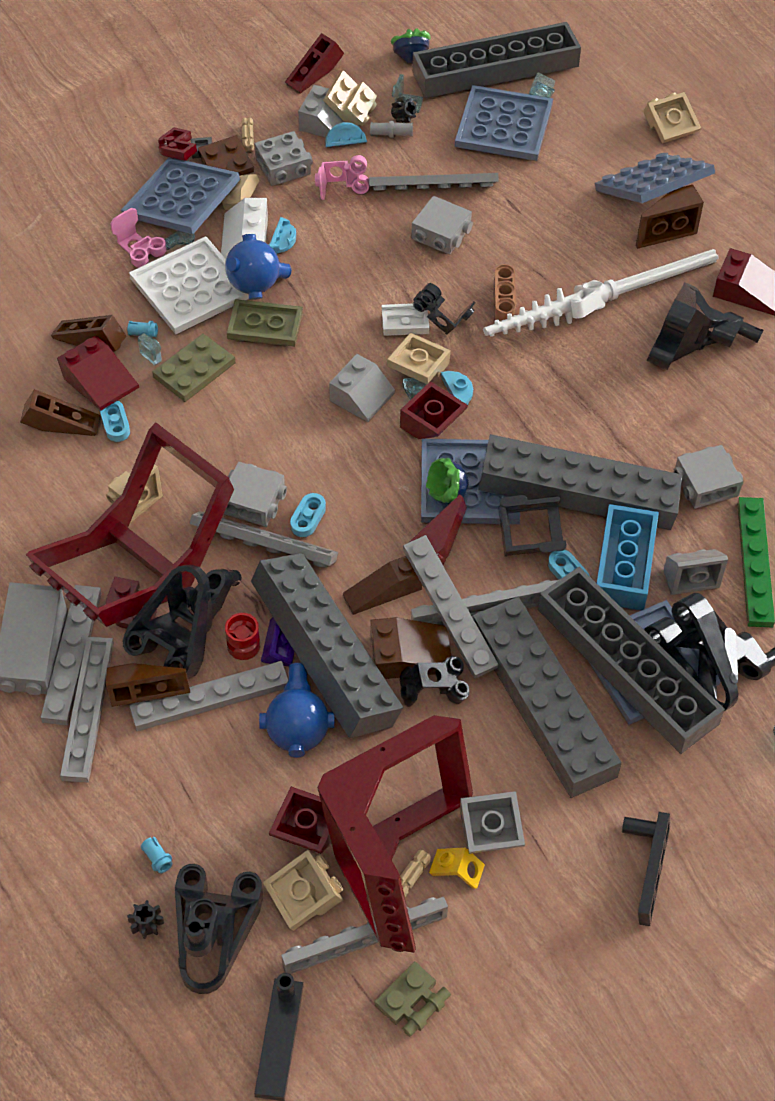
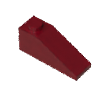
[285,33,344,94]
[408,495,467,565]

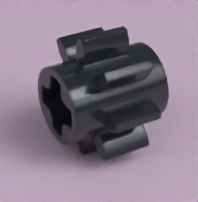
[391,96,416,123]
[127,900,164,939]

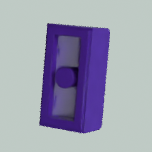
[261,617,295,667]

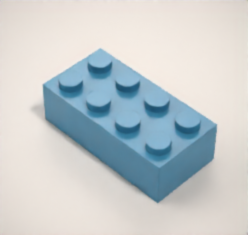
[596,504,659,611]

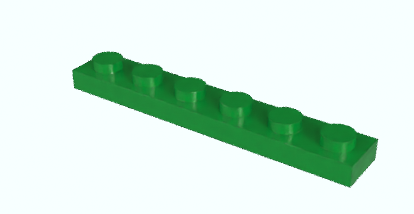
[737,497,775,628]

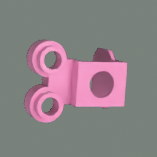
[315,155,369,200]
[110,208,166,268]

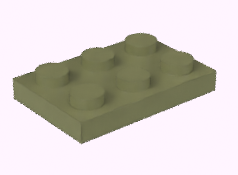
[227,299,303,347]
[152,333,236,402]

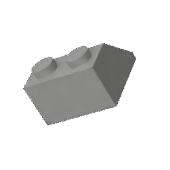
[298,85,344,138]
[329,354,395,422]
[663,549,728,595]
[460,791,525,854]

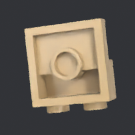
[323,71,377,126]
[643,92,701,144]
[387,333,451,384]
[106,464,163,523]
[263,850,343,931]

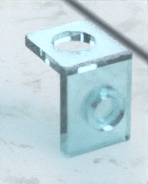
[528,72,555,98]
[392,74,423,113]

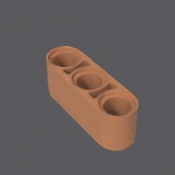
[494,264,516,321]

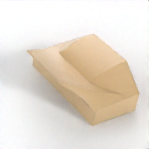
[222,174,259,210]

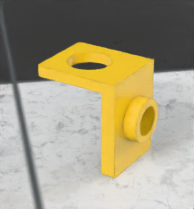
[429,847,485,889]

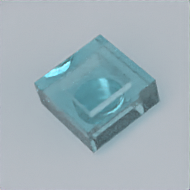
[138,333,162,365]
[402,378,427,400]

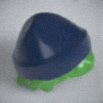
[391,28,431,64]
[426,458,469,505]

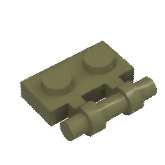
[375,961,451,1037]

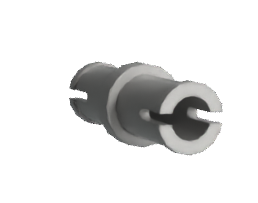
[370,121,413,138]

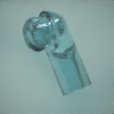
[164,230,195,250]

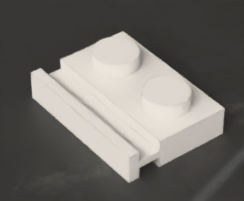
[382,304,429,336]

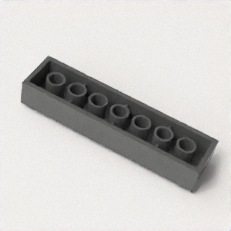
[412,22,581,98]
[478,434,682,530]
[251,553,404,738]
[538,567,725,754]
[472,596,622,798]

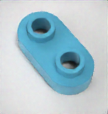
[100,401,130,442]
[290,493,326,537]
[548,550,590,580]

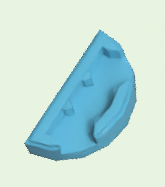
[325,122,367,147]
[269,217,296,254]
[441,371,473,405]

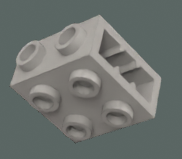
[255,131,313,186]
[411,196,473,255]
[673,445,743,509]
[224,462,287,527]

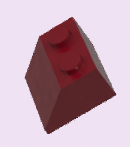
[400,381,468,440]
[269,786,332,854]

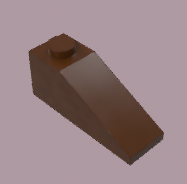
[51,315,126,352]
[20,389,101,436]
[343,556,422,615]
[106,663,191,707]

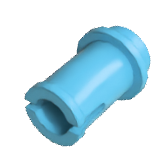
[127,321,158,339]
[141,837,173,873]

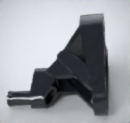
[646,282,764,370]
[122,565,242,679]
[644,593,775,711]
[175,863,263,994]

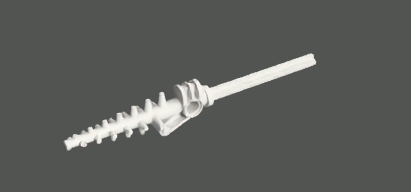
[483,249,719,337]

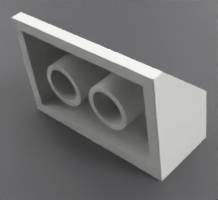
[221,198,268,259]

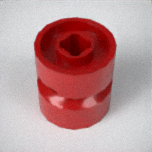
[225,613,260,660]

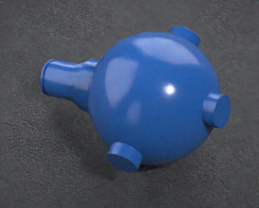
[225,234,292,300]
[259,663,335,758]

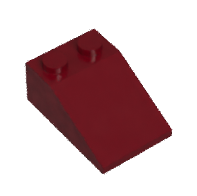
[712,248,775,316]
[57,335,140,411]

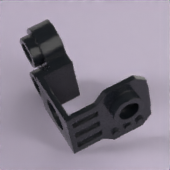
[413,283,476,335]
[399,656,469,707]

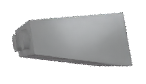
[0,582,68,695]

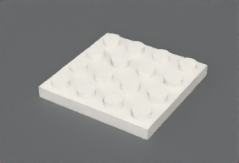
[129,236,249,335]

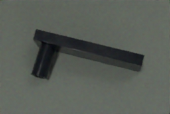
[622,812,671,926]
[254,973,304,1101]

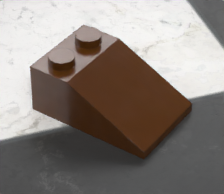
[636,184,704,249]
[370,617,451,679]

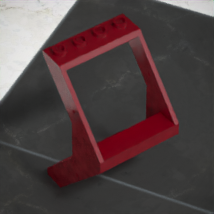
[26,422,234,627]
[317,715,473,953]

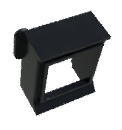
[498,495,567,557]

